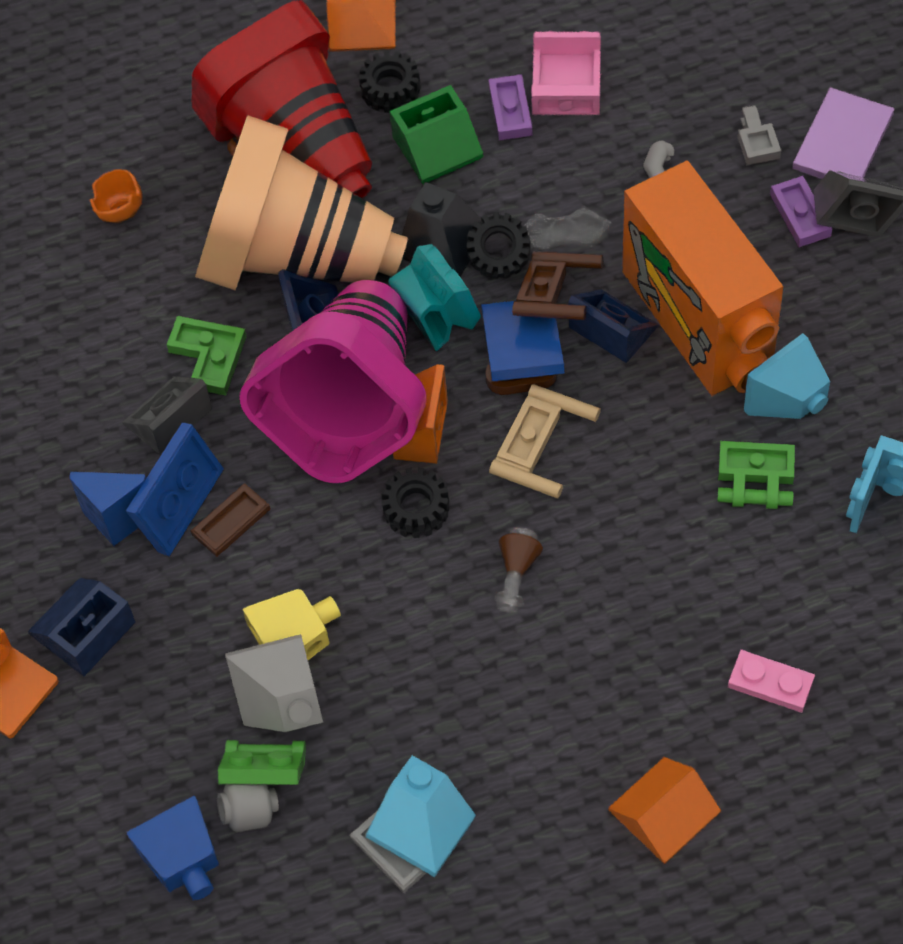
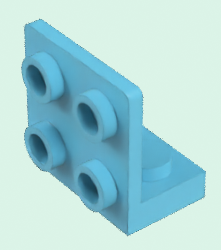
[846,435,903,533]

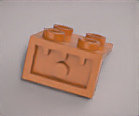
[0,628,59,739]

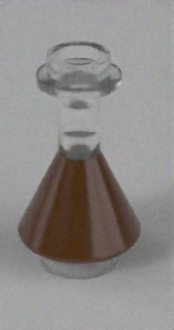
[494,527,543,613]

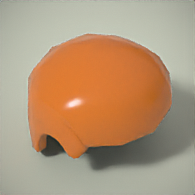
[90,169,143,223]

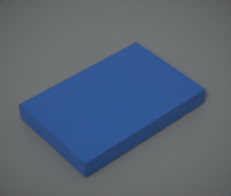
[481,301,565,381]
[126,422,224,556]

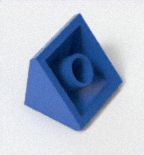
[70,472,146,546]

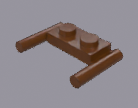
[513,251,604,320]

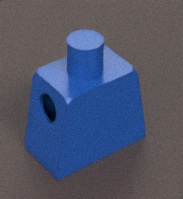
[126,796,219,900]

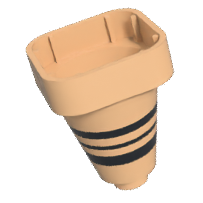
[195,115,408,291]

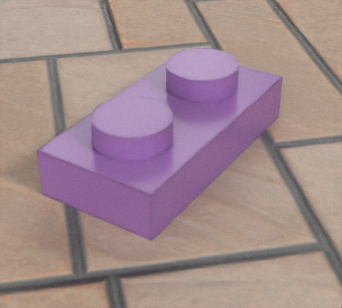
[488,74,532,140]
[770,176,832,247]

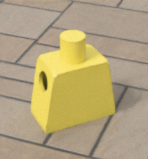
[243,589,341,660]

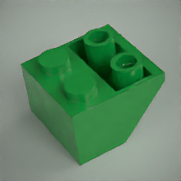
[390,85,483,184]

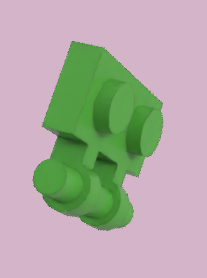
[717,441,795,509]

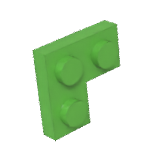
[167,316,247,395]

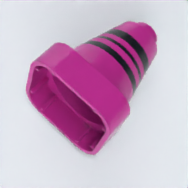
[240,280,427,483]

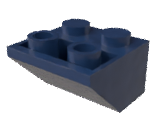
[28,578,136,677]

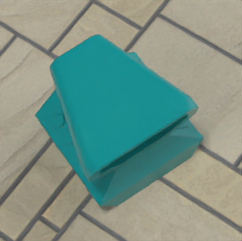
[388,244,481,351]

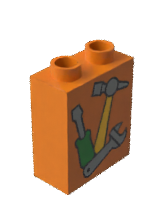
[622,160,784,396]

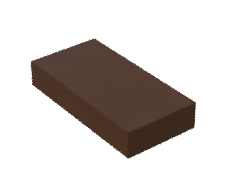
[190,483,271,557]

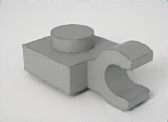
[738,106,781,165]

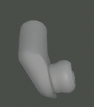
[643,140,674,178]

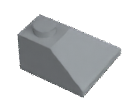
[225,634,323,732]

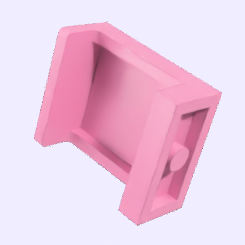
[532,31,601,115]

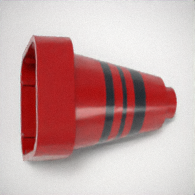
[192,0,372,199]

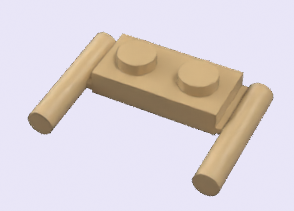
[489,384,601,499]

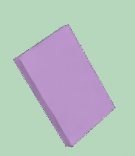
[792,87,894,179]

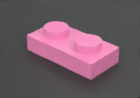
[728,650,815,713]

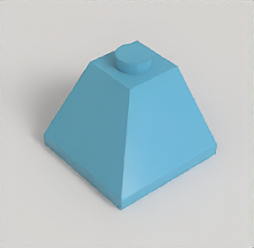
[744,333,830,419]
[366,755,476,877]

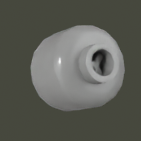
[217,784,278,833]

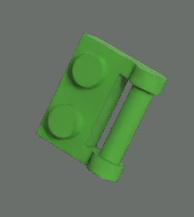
[218,740,306,785]

